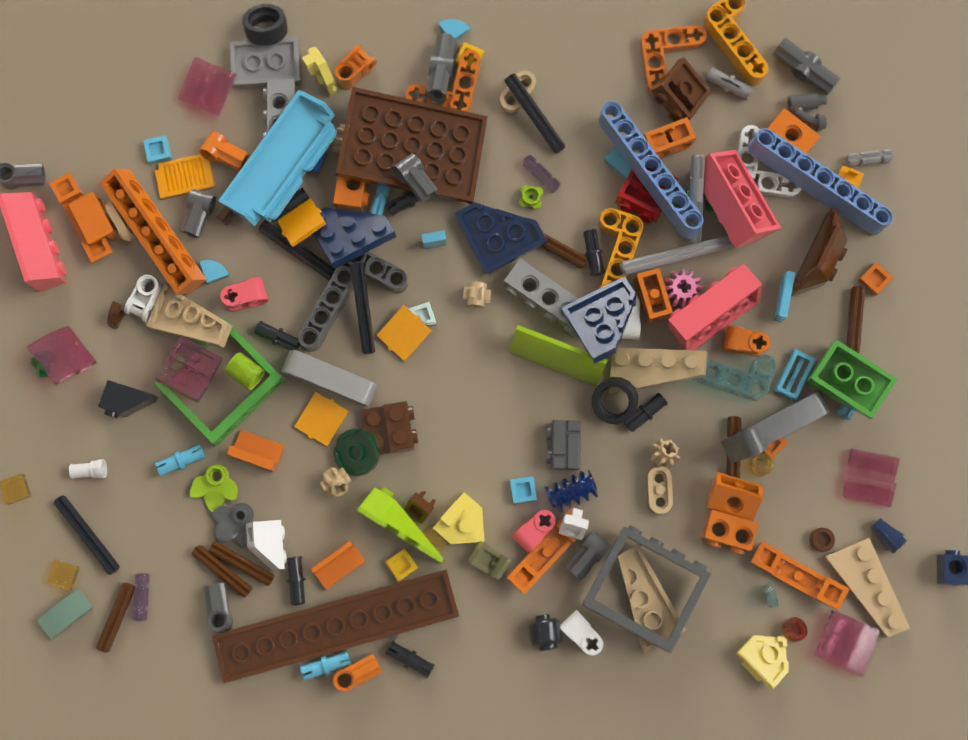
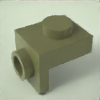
[467,541,511,580]

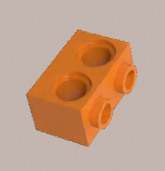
[643,117,696,159]
[701,510,759,555]

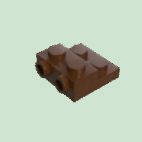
[651,57,712,122]
[361,401,418,455]

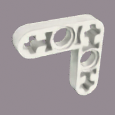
[737,125,801,199]

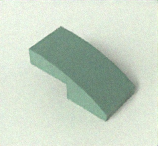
[37,588,93,640]

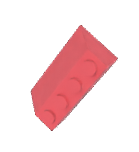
[703,150,781,248]
[0,192,67,292]
[668,264,762,350]

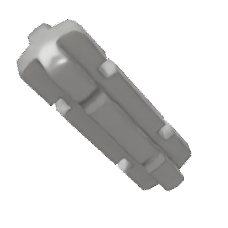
[846,149,893,167]

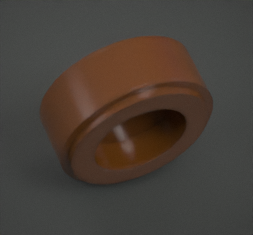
[809,528,835,552]

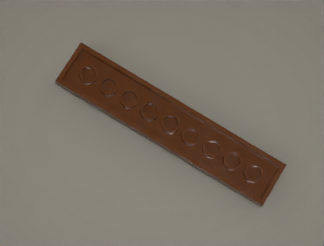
[212,569,459,683]

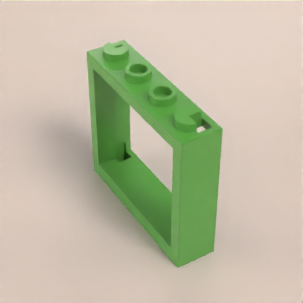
[155,318,286,446]

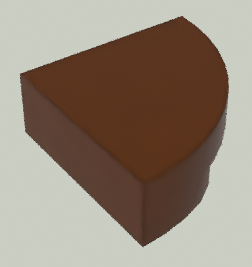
[107,301,125,329]

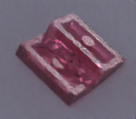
[178,57,237,117]
[27,326,97,385]
[156,336,223,403]
[843,448,900,507]
[814,610,880,676]

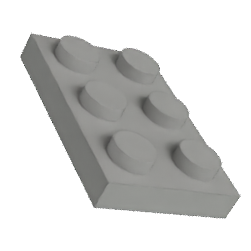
[230,37,301,88]

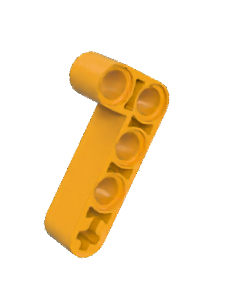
[703,0,768,86]
[598,208,643,288]

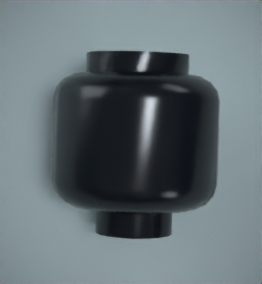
[529,614,562,651]

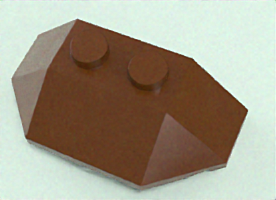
[791,208,847,296]

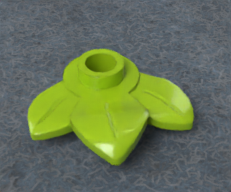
[190,464,238,512]

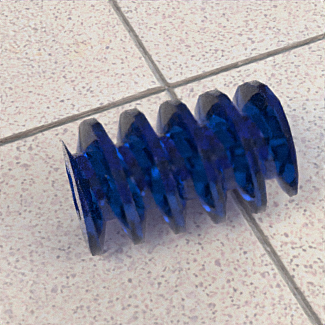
[544,469,598,513]

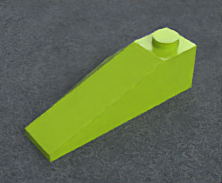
[357,487,445,563]

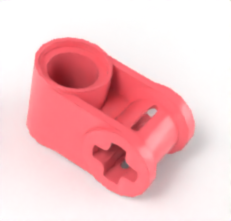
[220,277,269,312]
[511,510,556,554]

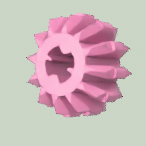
[664,269,703,309]

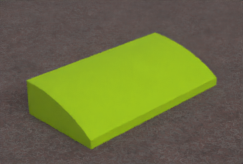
[509,325,607,386]

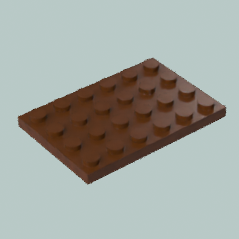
[335,87,488,204]

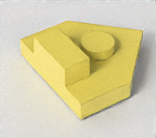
[302,46,338,97]
[433,492,485,544]
[736,636,789,690]

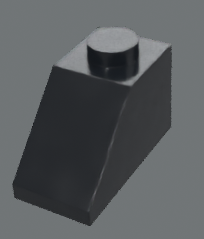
[98,380,158,419]

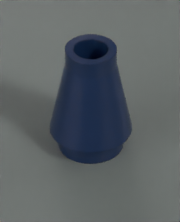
[870,518,907,554]

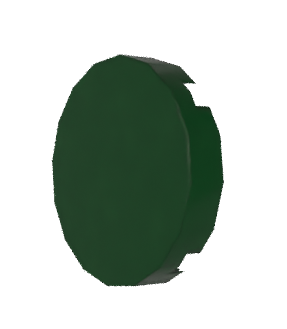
[333,428,380,476]

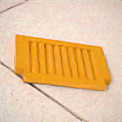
[155,154,215,200]

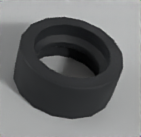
[242,4,288,46]
[591,377,639,424]

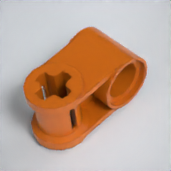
[335,45,377,90]
[722,326,770,356]

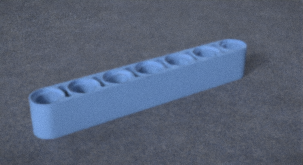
[599,101,703,239]
[748,128,893,235]

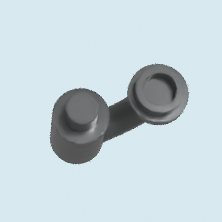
[787,93,827,131]

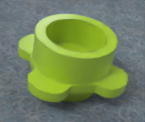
[519,185,543,209]

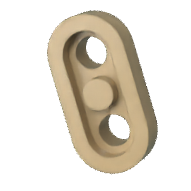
[500,71,536,113]
[105,200,137,242]
[647,466,673,514]

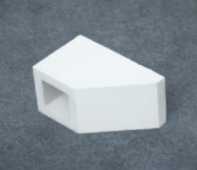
[246,520,287,570]

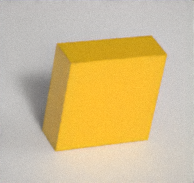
[454,42,484,73]
[385,548,418,582]

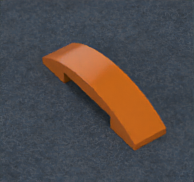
[49,172,113,264]
[507,508,589,595]
[751,541,849,610]

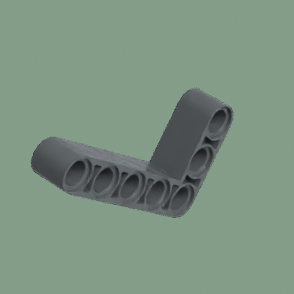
[298,251,408,352]
[721,390,831,463]

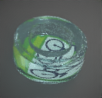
[762,582,779,608]

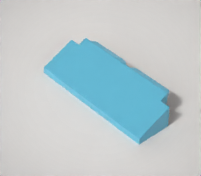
[218,90,337,226]

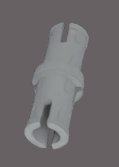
[706,67,753,100]

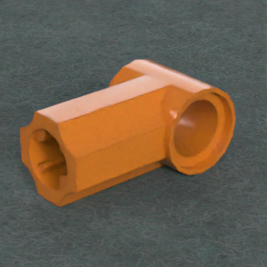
[199,131,249,172]
[333,654,383,692]

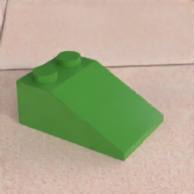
[805,339,898,419]

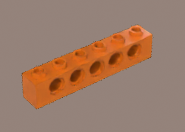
[99,168,207,295]

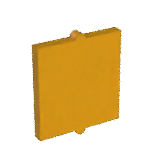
[278,198,326,247]
[377,305,432,361]
[294,391,349,447]

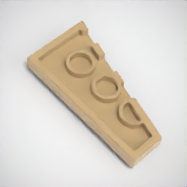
[146,284,233,348]
[609,348,707,395]
[824,538,910,638]
[617,544,686,654]

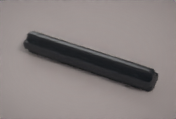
[504,73,566,154]
[258,221,336,280]
[350,261,375,354]
[54,495,120,575]

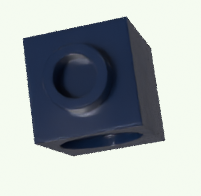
[937,550,968,585]

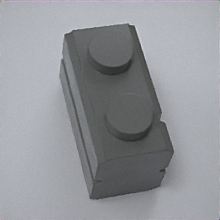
[546,420,581,470]

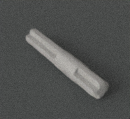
[687,154,705,245]

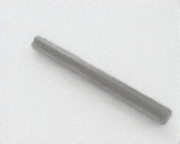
[620,235,735,275]

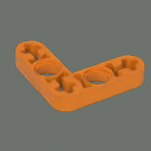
[640,25,707,96]
[405,50,481,112]

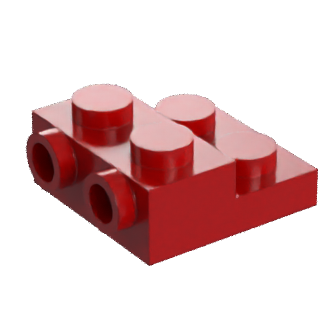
[615,168,679,223]

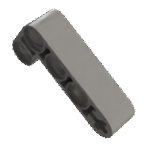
[281,350,378,407]

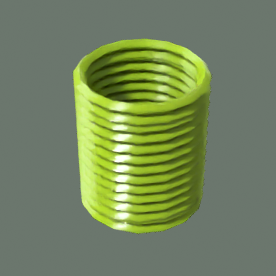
[225,352,265,390]

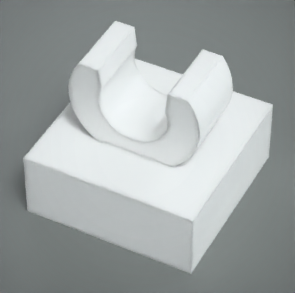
[558,508,589,540]

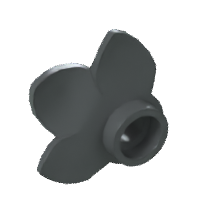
[211,503,254,548]

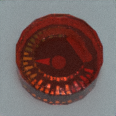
[782,617,807,643]

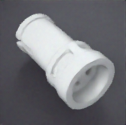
[69,459,107,479]

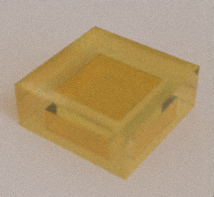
[0,474,32,505]
[424,527,448,551]
[46,560,80,590]

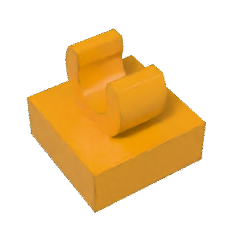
[838,165,864,188]

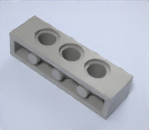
[263,79,298,138]
[503,258,579,337]

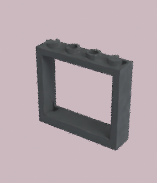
[582,525,711,653]

